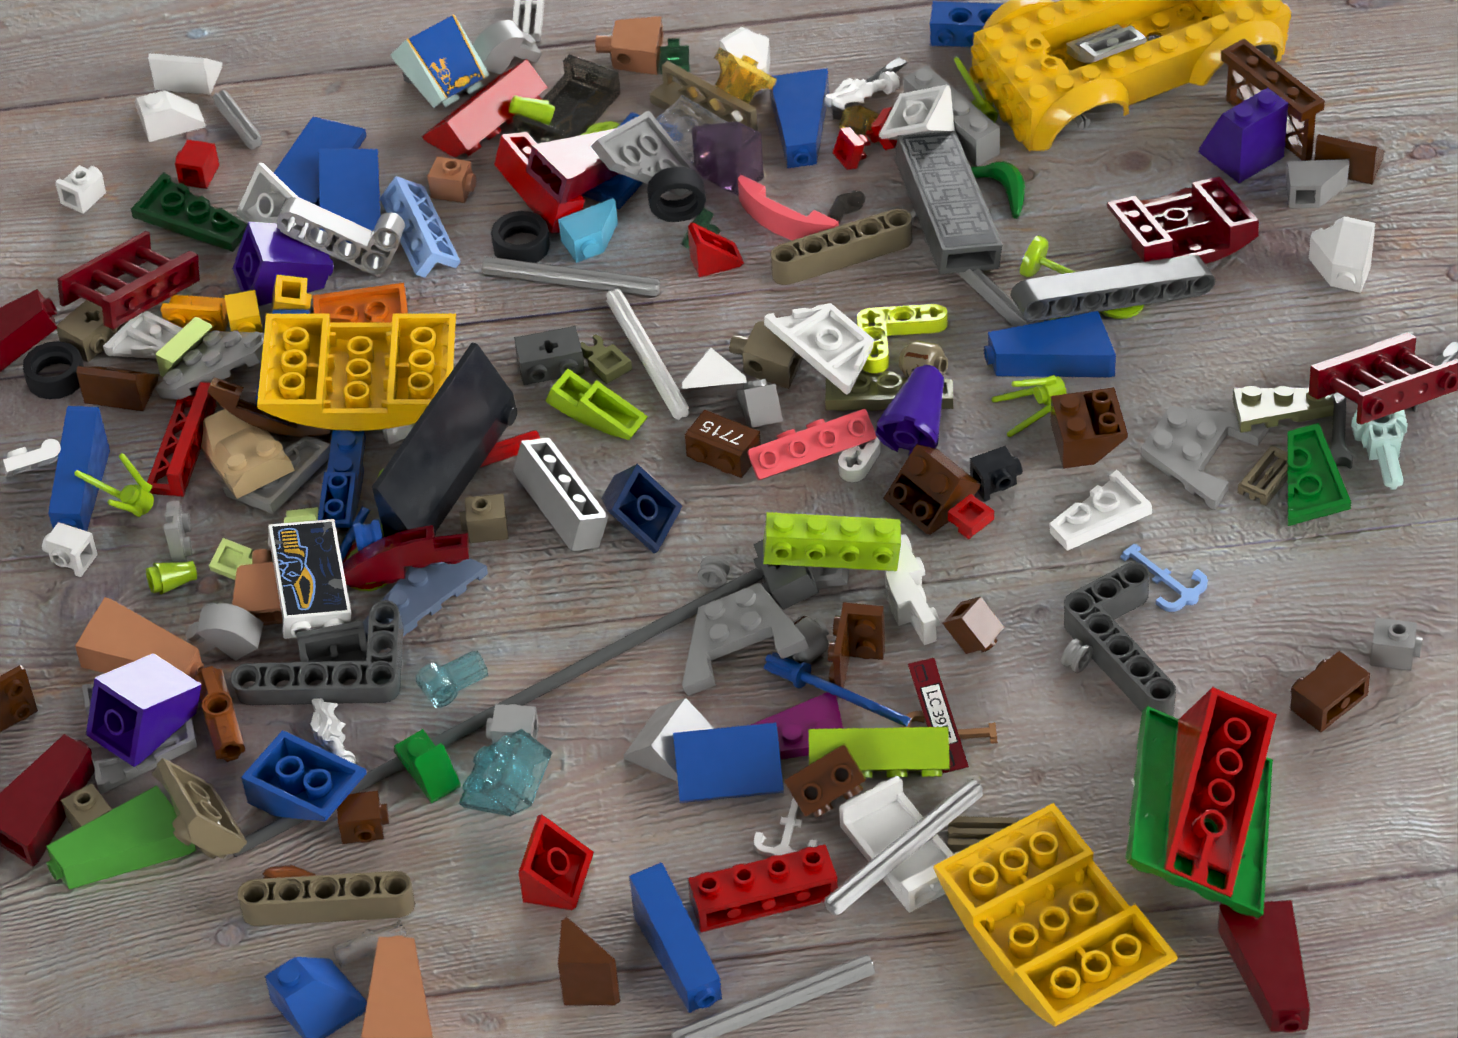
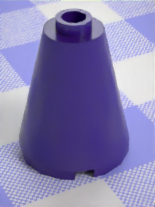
[875,365,944,456]

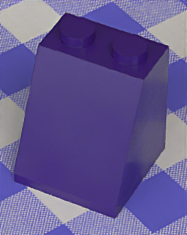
[1199,88,1288,183]
[232,221,334,307]
[86,653,202,767]

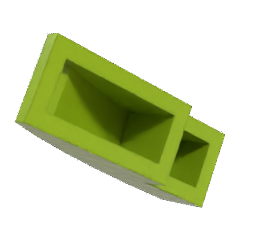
[545,369,648,440]

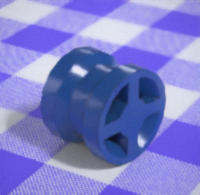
[353,519,384,551]

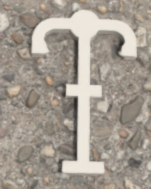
[754,797,817,857]

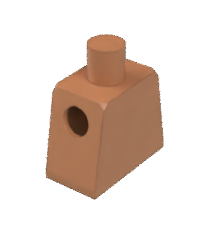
[595,16,664,75]
[232,549,283,626]

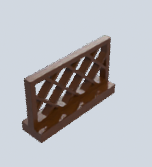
[1221,39,1325,161]

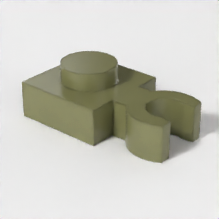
[580,334,632,384]

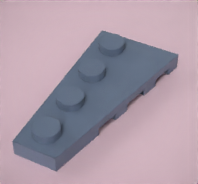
[363,558,488,650]

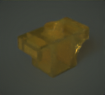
[714,48,777,104]

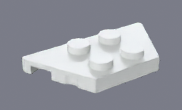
[764,303,874,395]

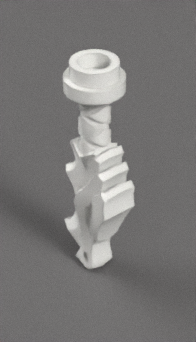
[824,71,900,110]
[310,698,356,764]

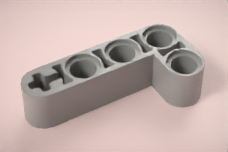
[277,197,405,275]

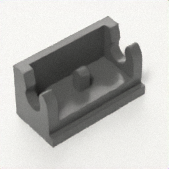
[296,620,367,662]

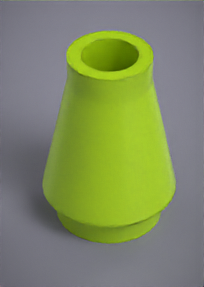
[509,95,555,129]
[146,561,197,595]

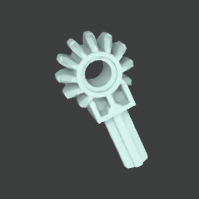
[1351,409,1408,490]

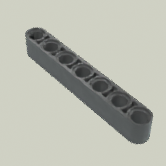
[1011,255,1215,321]

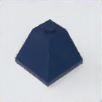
[601,464,683,553]

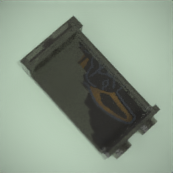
[512,54,621,144]

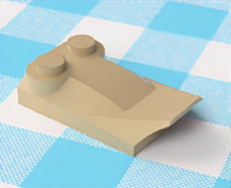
[201,409,295,499]

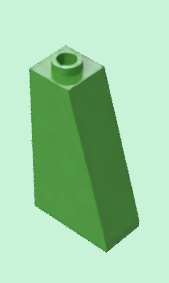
[46,785,196,890]

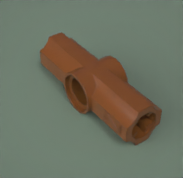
[194,666,245,762]

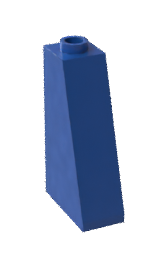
[769,68,829,169]
[984,311,1116,378]
[48,406,110,531]
[629,862,722,1013]

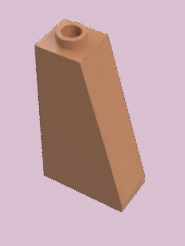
[75,597,204,679]
[361,935,433,1038]

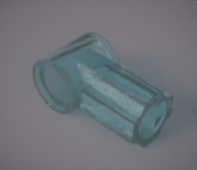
[415,650,488,708]

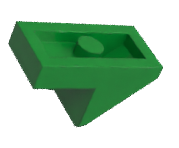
[394,729,461,804]

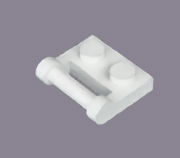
[3,439,61,477]

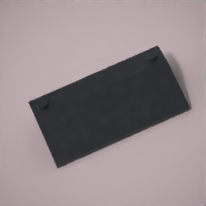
[372,342,518,537]

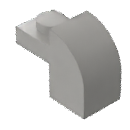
[473,20,542,74]
[186,603,263,661]

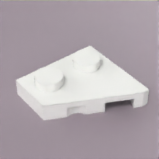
[103,311,182,359]

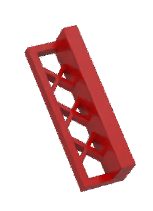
[147,382,217,497]

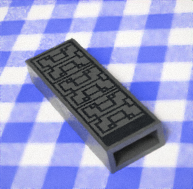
[895,131,1003,274]

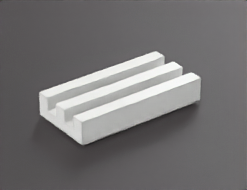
[512,0,544,41]

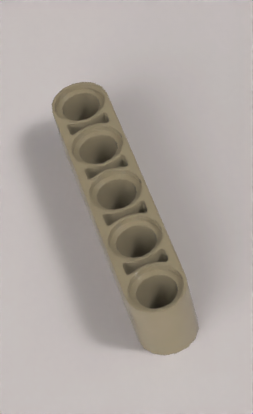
[771,209,912,285]
[237,871,415,926]

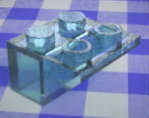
[459,729,552,817]

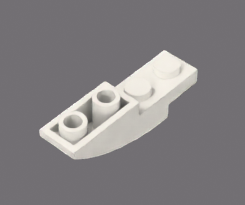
[884,534,940,645]

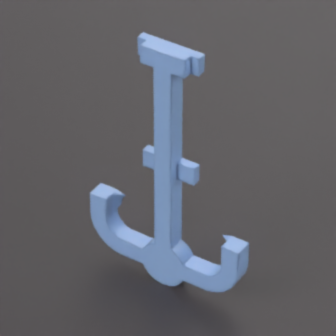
[1120,544,1208,612]

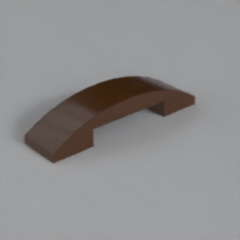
[208,377,331,437]

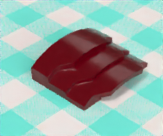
[1107,176,1259,264]

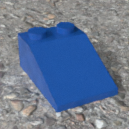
[241,730,367,822]

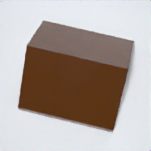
[1315,134,1385,185]
[76,366,159,411]
[558,917,621,1005]

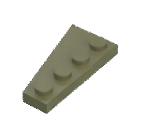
[825,369,953,411]

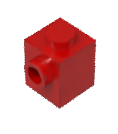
[175,139,220,189]

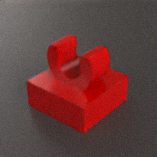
[866,107,897,150]
[832,127,871,170]
[948,494,994,540]

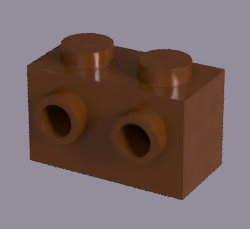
[784,744,867,819]

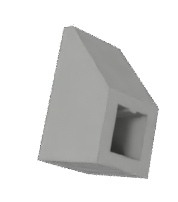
[1286,159,1349,209]
[736,379,783,428]

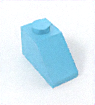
[558,198,618,263]

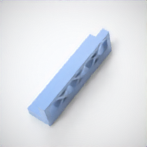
[380,176,461,278]

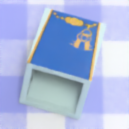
[390,15,489,108]

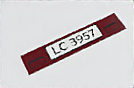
[908,658,969,774]

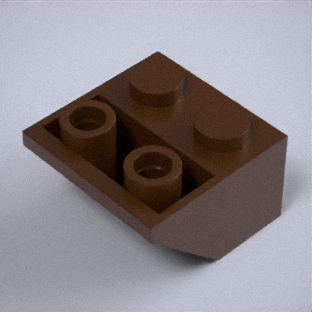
[1050,387,1128,469]
[883,444,981,535]

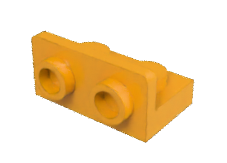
[160,295,229,332]

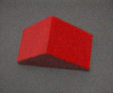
[688,222,744,277]

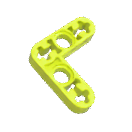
[857,304,948,373]

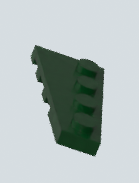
[131,172,247,252]

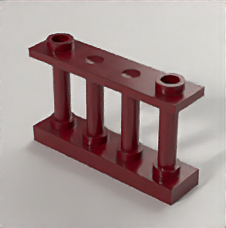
[57,231,200,330]
[1309,332,1458,425]

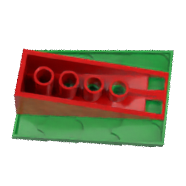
[1126,687,1277,918]

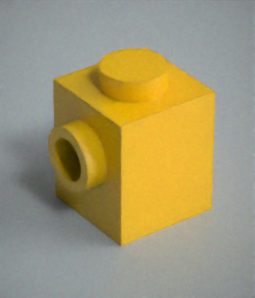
[271,275,311,314]
[224,290,263,333]

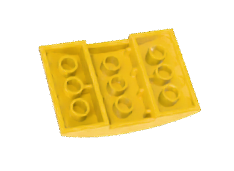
[257,314,456,431]
[934,803,1178,1027]

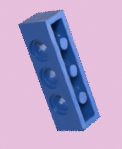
[930,1,1004,47]

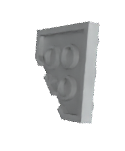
[591,110,705,196]
[155,330,264,399]

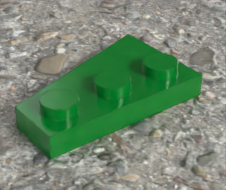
[1287,423,1351,526]

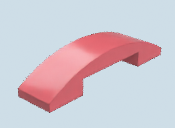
[738,175,839,240]

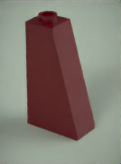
[526,128,619,204]
[0,289,58,372]
[0,734,95,867]
[1218,900,1310,1033]

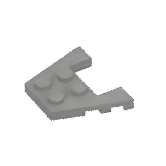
[1141,406,1270,510]
[682,583,810,696]
[82,684,197,794]

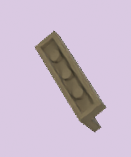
[650,61,758,151]

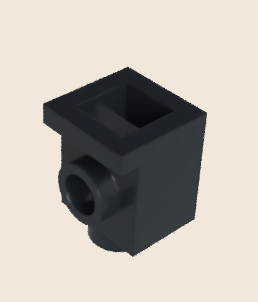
[970,446,1023,502]

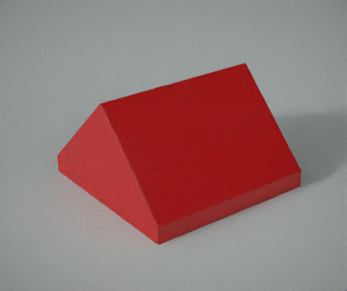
[518,814,594,910]

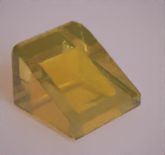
[839,105,879,136]

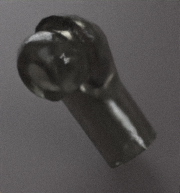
[827,190,866,224]

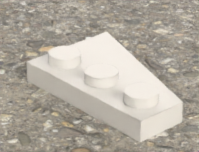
[1049,470,1152,551]

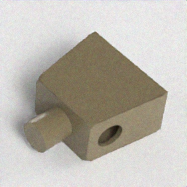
[729,321,803,389]

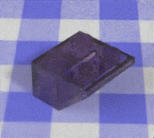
[692,121,764,196]

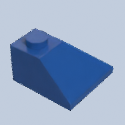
[265,957,367,1038]

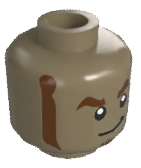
[899,341,948,378]

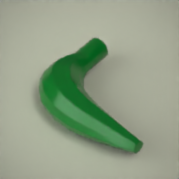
[971,161,1025,219]

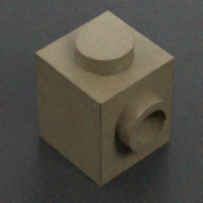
[459,493,509,543]
[61,783,112,830]

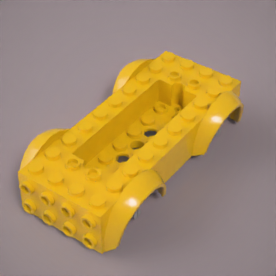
[969,0,1291,151]

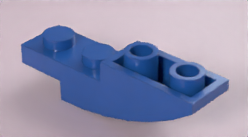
[318,430,366,528]

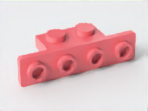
[747,409,877,480]

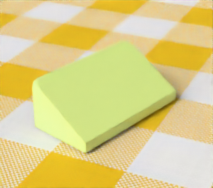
[155,317,212,377]

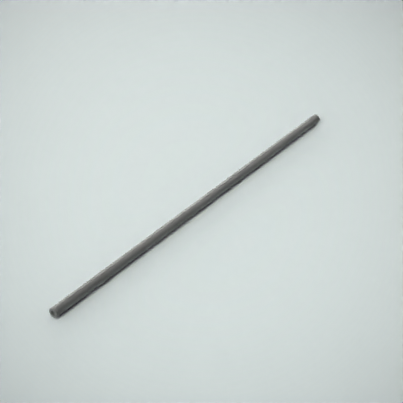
[233,568,762,857]

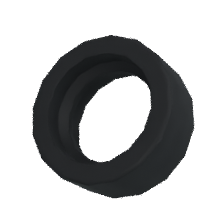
[647,166,706,222]
[491,211,550,263]
[23,341,84,400]

